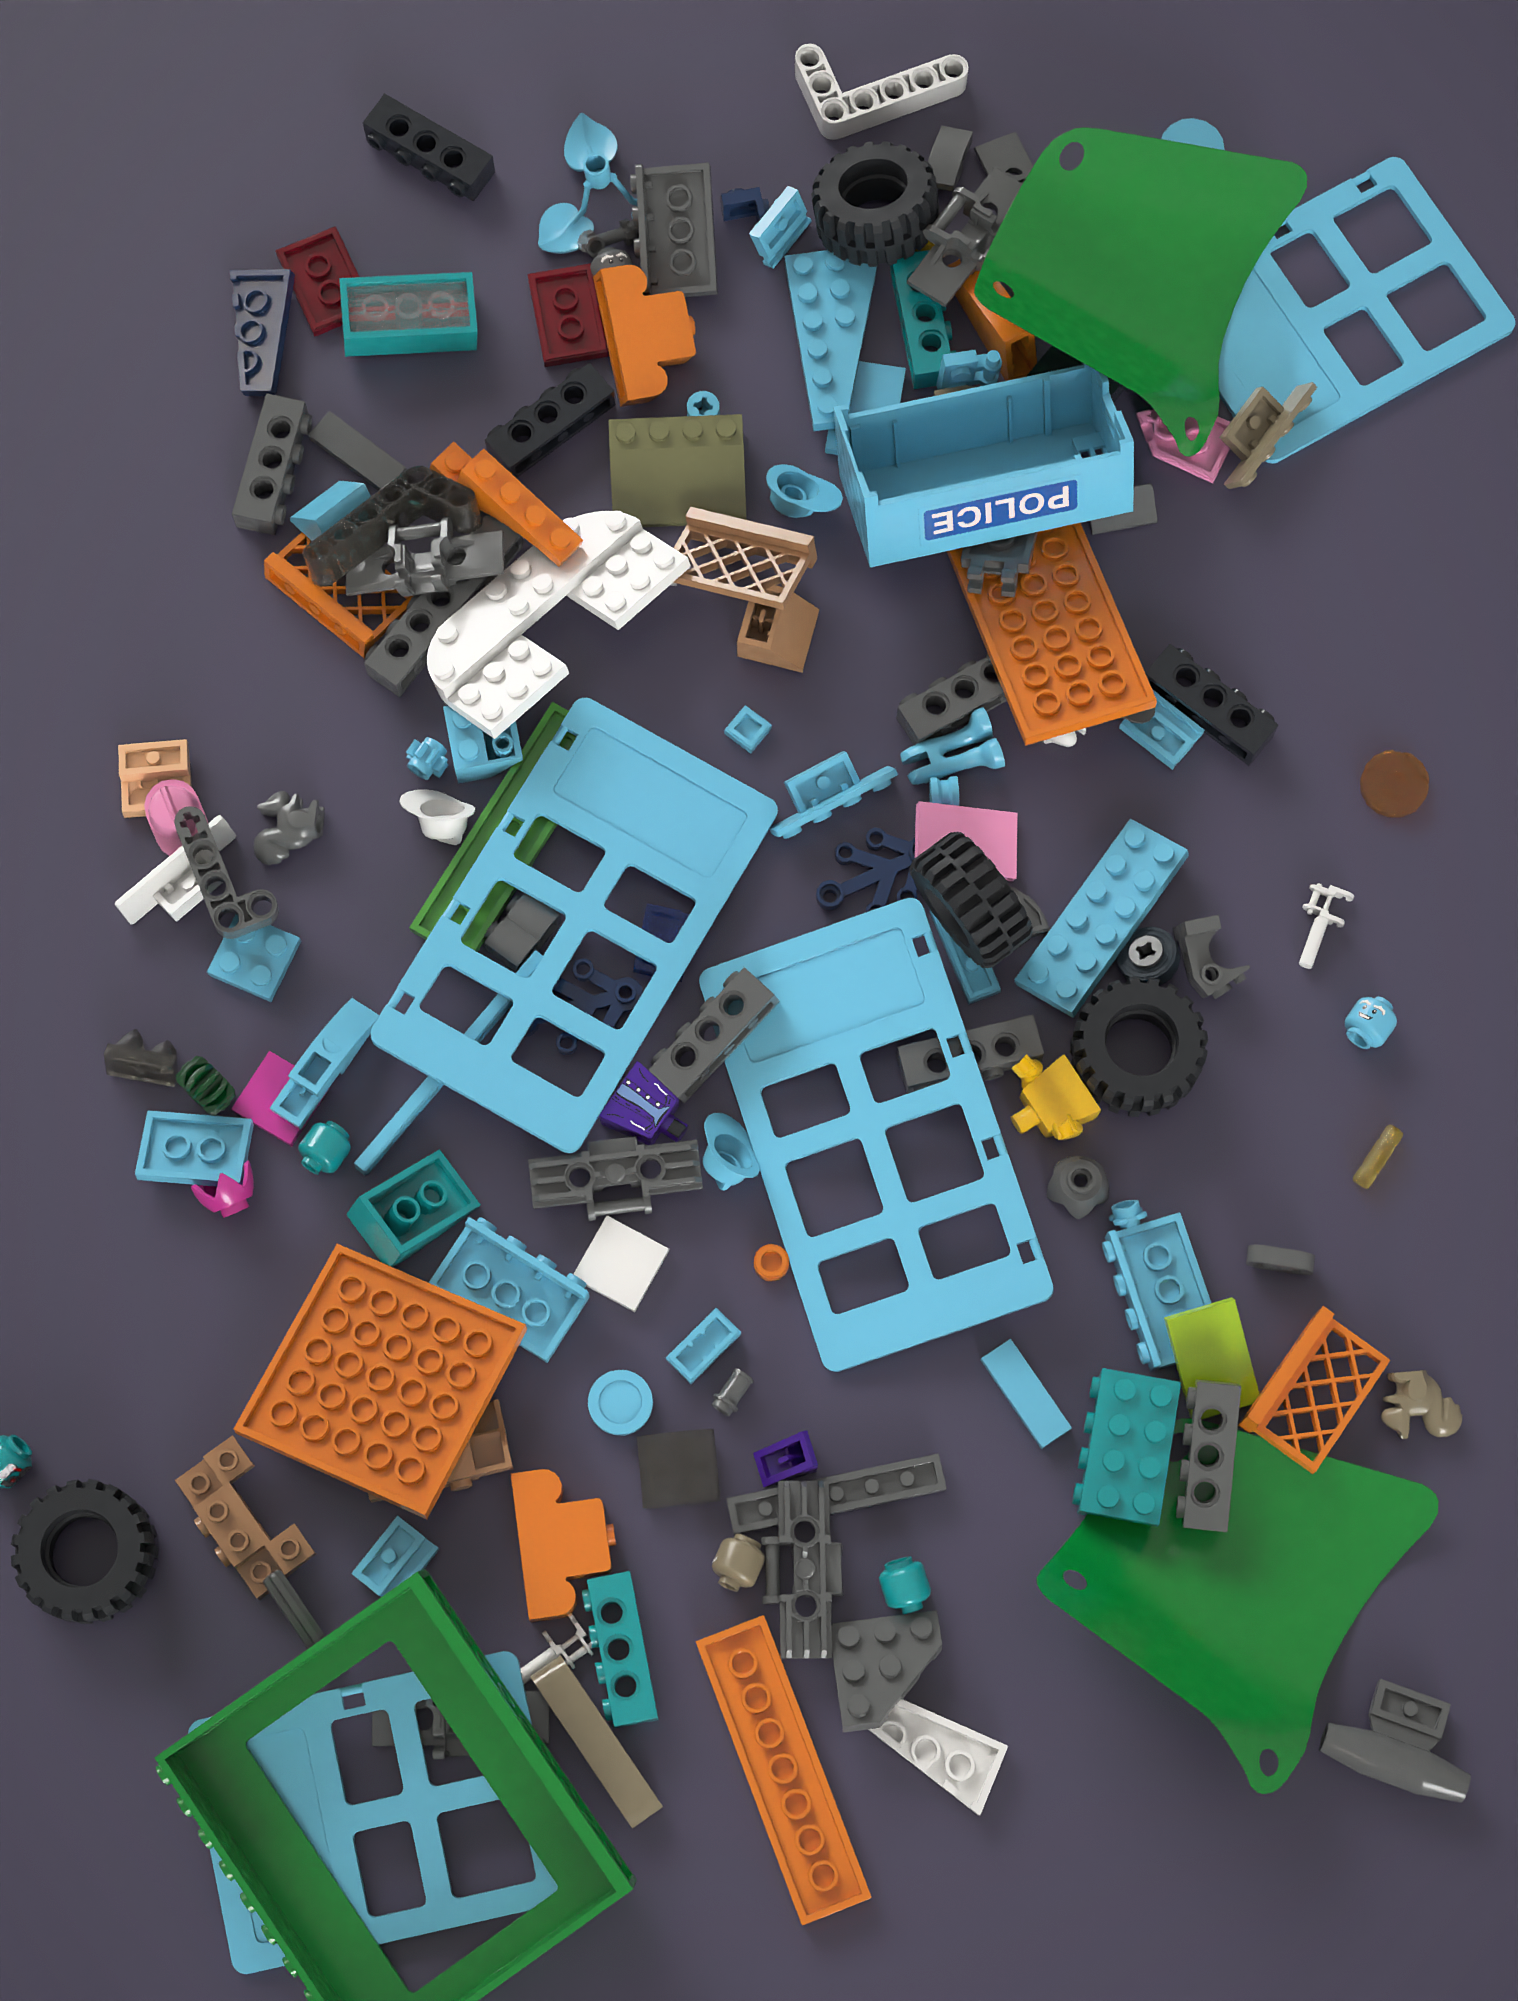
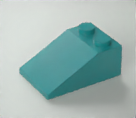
[346,1149,481,1267]

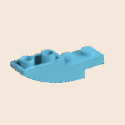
[270,998,379,1129]

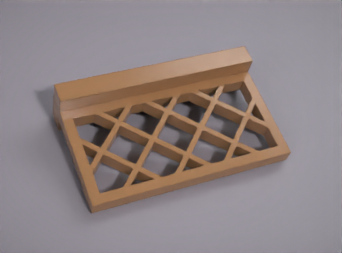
[673,507,817,610]

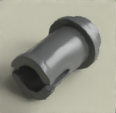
[712,1368,754,1417]

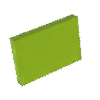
[1164,1297,1259,1419]

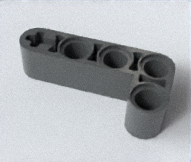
[174,806,279,939]

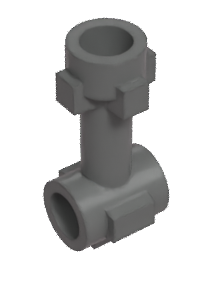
[577,219,639,258]

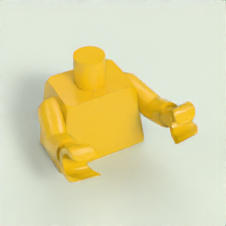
[1011,1054,1101,1140]

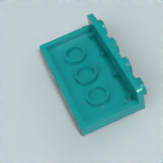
[1072,1368,1181,1527]

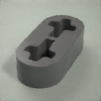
[1246,1244,1315,1275]

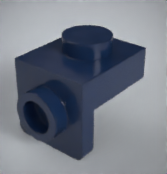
[721,187,770,222]

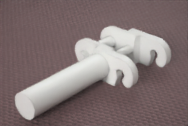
[1299,883,1354,969]
[521,1613,594,1684]

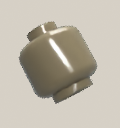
[712,1534,765,1592]

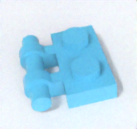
[936,350,1002,390]

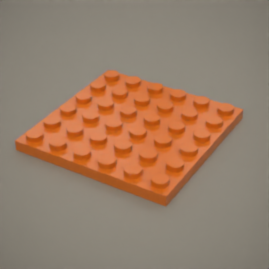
[233,1244,527,1519]

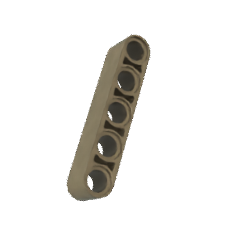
[530,1655,663,1829]

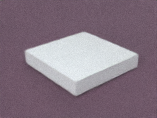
[574,1216,669,1312]

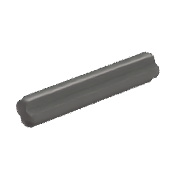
[263,1570,326,1649]

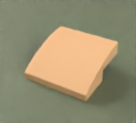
[118,739,192,818]

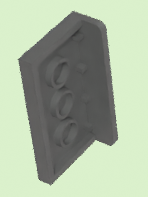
[630,162,718,297]

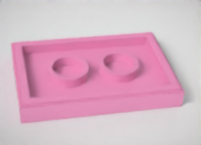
[915,801,1018,882]

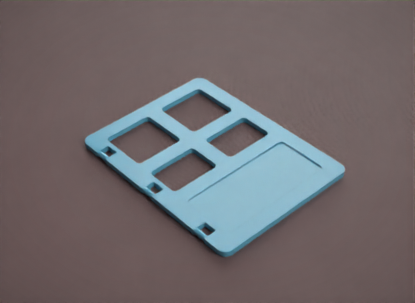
[1219,157,1515,464]
[188,1651,558,1974]

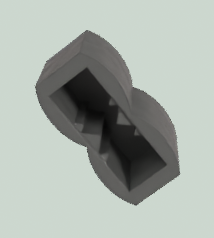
[484,893,561,972]

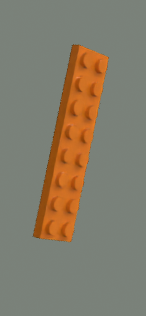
[695,1615,872,1926]

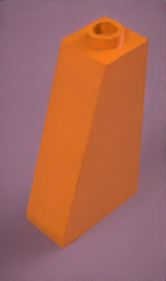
[948,259,1037,381]

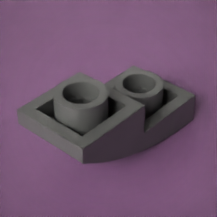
[928,126,973,191]

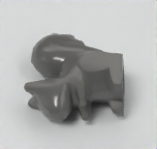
[253,791,325,865]

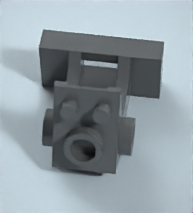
[1173,914,1250,999]

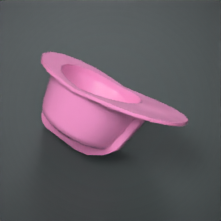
[144,779,208,856]

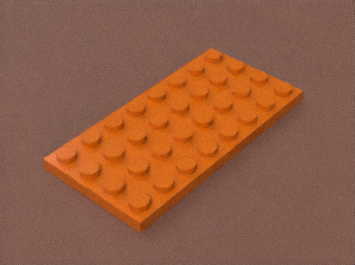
[947,523,1157,746]

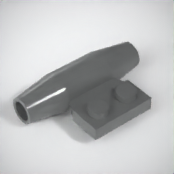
[1319,1679,1471,1803]

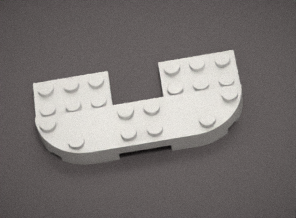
[427,511,691,739]

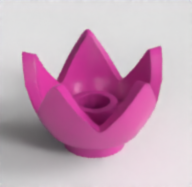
[190,1160,254,1218]

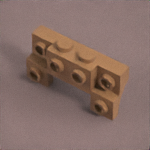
[368,1399,514,1503]
[175,1435,317,1600]

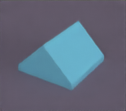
[290,481,386,564]

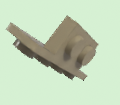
[1219,382,1317,489]

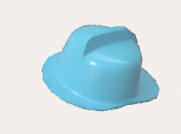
[766,464,843,518]
[702,1113,760,1191]

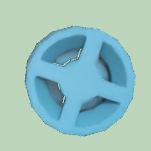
[687,391,720,416]
[929,776,959,806]

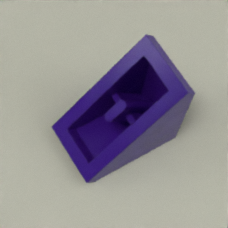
[753,1430,818,1488]

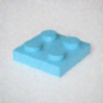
[207,914,301,1002]

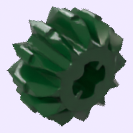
[176,1056,236,1116]

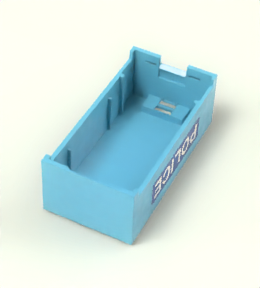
[833,363,1134,567]

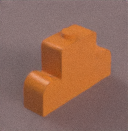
[593,265,696,407]
[511,1469,616,1623]

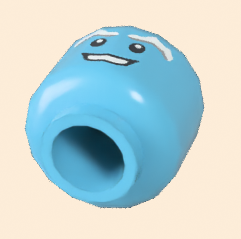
[1344,996,1397,1049]

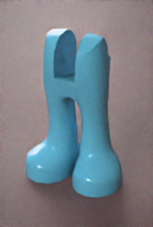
[900,707,1005,785]

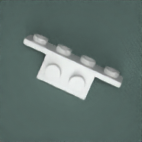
[115,815,236,925]

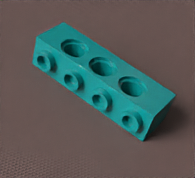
[890,250,956,389]
[582,1571,659,1729]

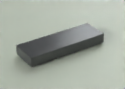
[308,411,407,496]

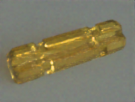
[1353,1124,1403,1189]

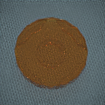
[1360,750,1429,818]

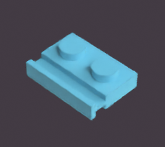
[749,186,812,269]
[1119,689,1205,770]
[351,1515,440,1597]

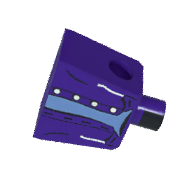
[599,1061,689,1145]

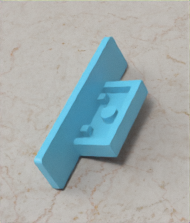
[769,751,898,839]

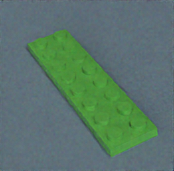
[409,702,577,952]

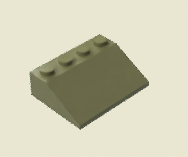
[608,414,747,527]

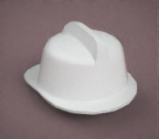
[399,789,475,845]

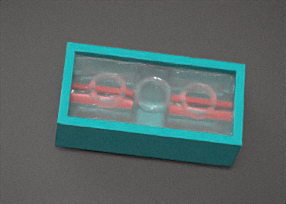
[339,272,477,357]

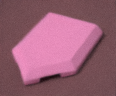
[1136,409,1230,483]

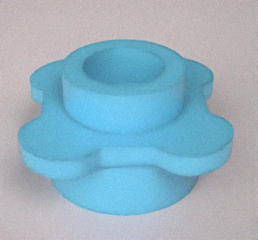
[1109,1200,1147,1228]

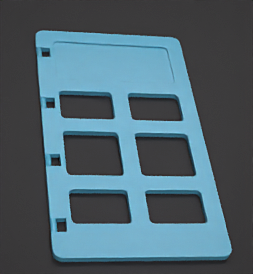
[371,698,778,1153]
[699,898,1054,1372]

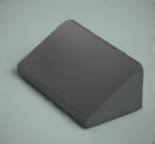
[1089,483,1158,535]

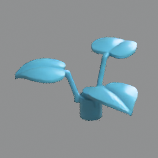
[538,113,637,254]

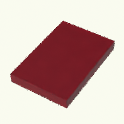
[275,226,359,337]
[527,263,609,367]

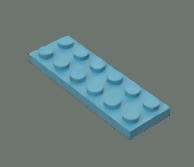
[1014,818,1189,1018]

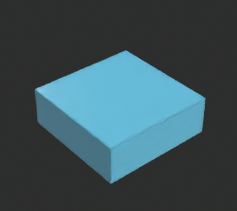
[724,705,772,754]

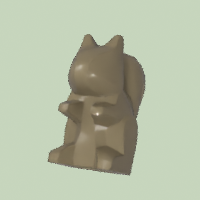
[1381,1370,1463,1439]

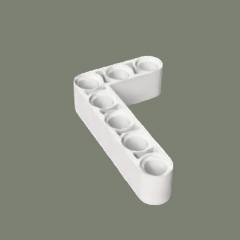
[795,44,969,140]

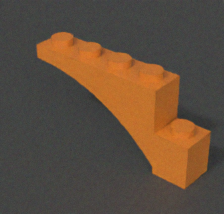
[427,441,583,567]

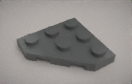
[831,1610,942,1733]

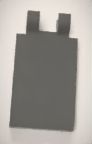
[961,532,1038,597]

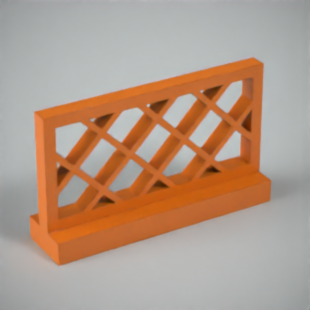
[264,532,414,658]
[1238,1306,1390,1474]

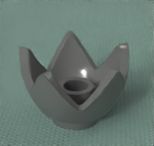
[1047,1156,1109,1219]

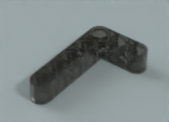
[302,466,483,586]

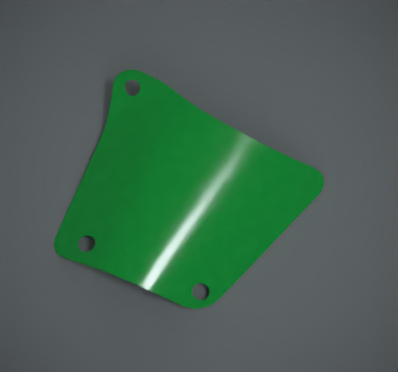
[974,127,1307,457]
[1036,1418,1439,1794]

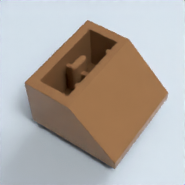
[737,585,819,673]

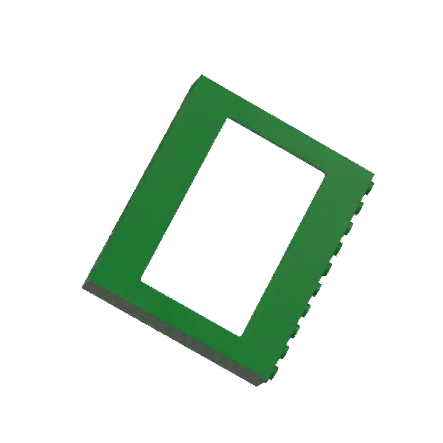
[154,1569,637,2001]

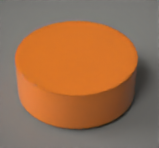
[754,1244,789,1281]

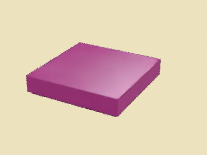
[231,1051,330,1147]

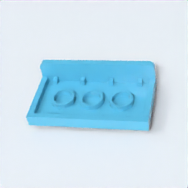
[1102,1212,1211,1372]
[429,1217,590,1363]

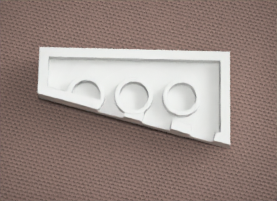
[868,1699,1008,1816]

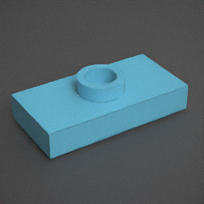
[666,1308,742,1384]

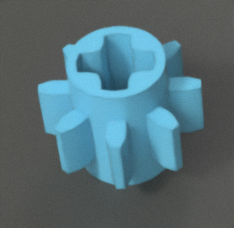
[406,737,448,780]

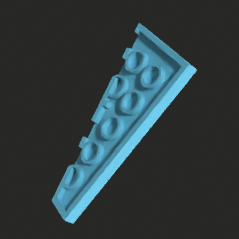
[784,250,877,431]

